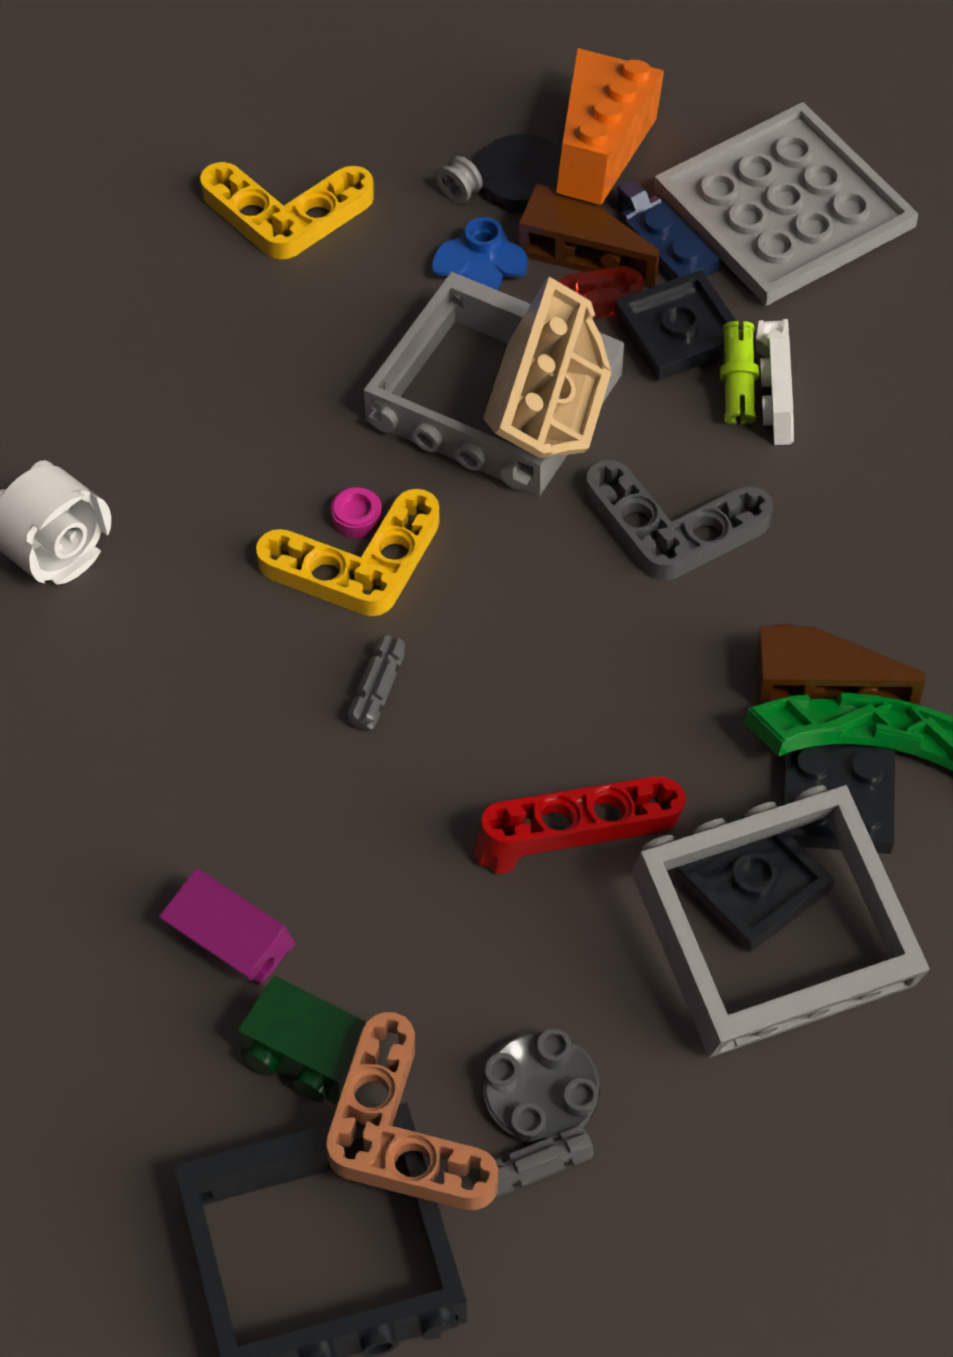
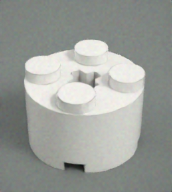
[0,460,111,585]

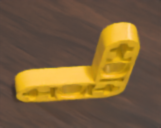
[200,162,374,260]
[256,489,440,616]

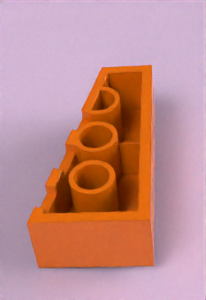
[556,48,664,205]

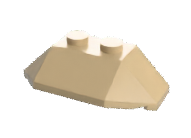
[483,277,612,458]

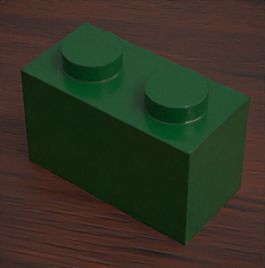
[237,975,367,1105]

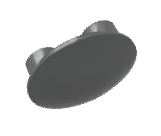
[483,1028,600,1144]

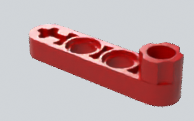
[473,776,686,874]

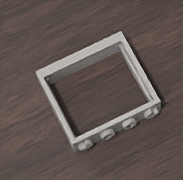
[364,271,624,497]
[631,785,930,1058]

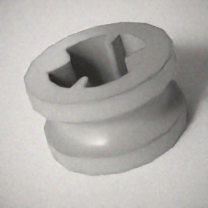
[436,156,483,204]

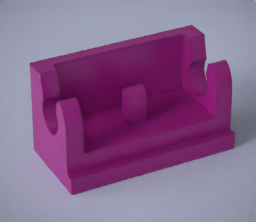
[159,868,296,985]

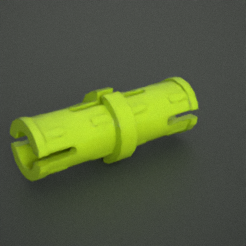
[720,321,759,425]

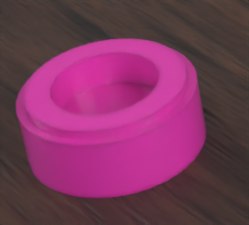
[331,487,382,539]

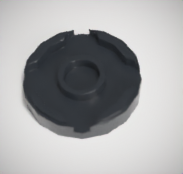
[477,134,562,212]

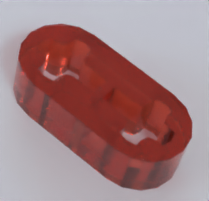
[557,266,644,320]

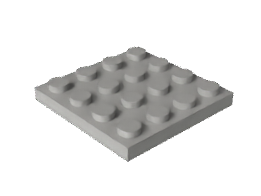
[654,102,919,306]

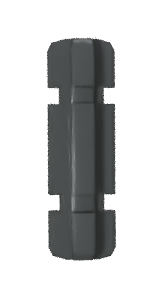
[348,634,405,731]
[479,1126,594,1198]

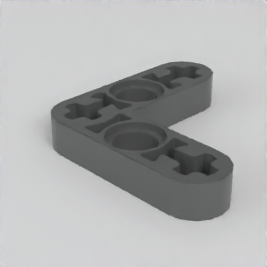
[586,460,773,581]

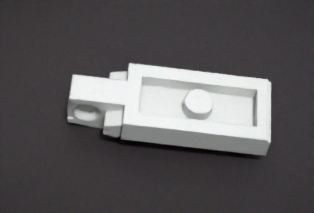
[756,319,794,445]

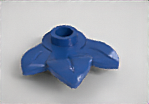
[432,217,528,290]

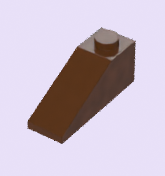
[519,184,660,288]
[756,623,925,705]

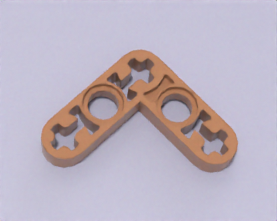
[326,1012,498,1211]

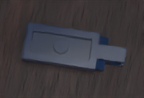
[616,179,720,281]

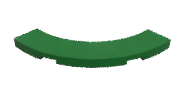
[744,693,953,771]

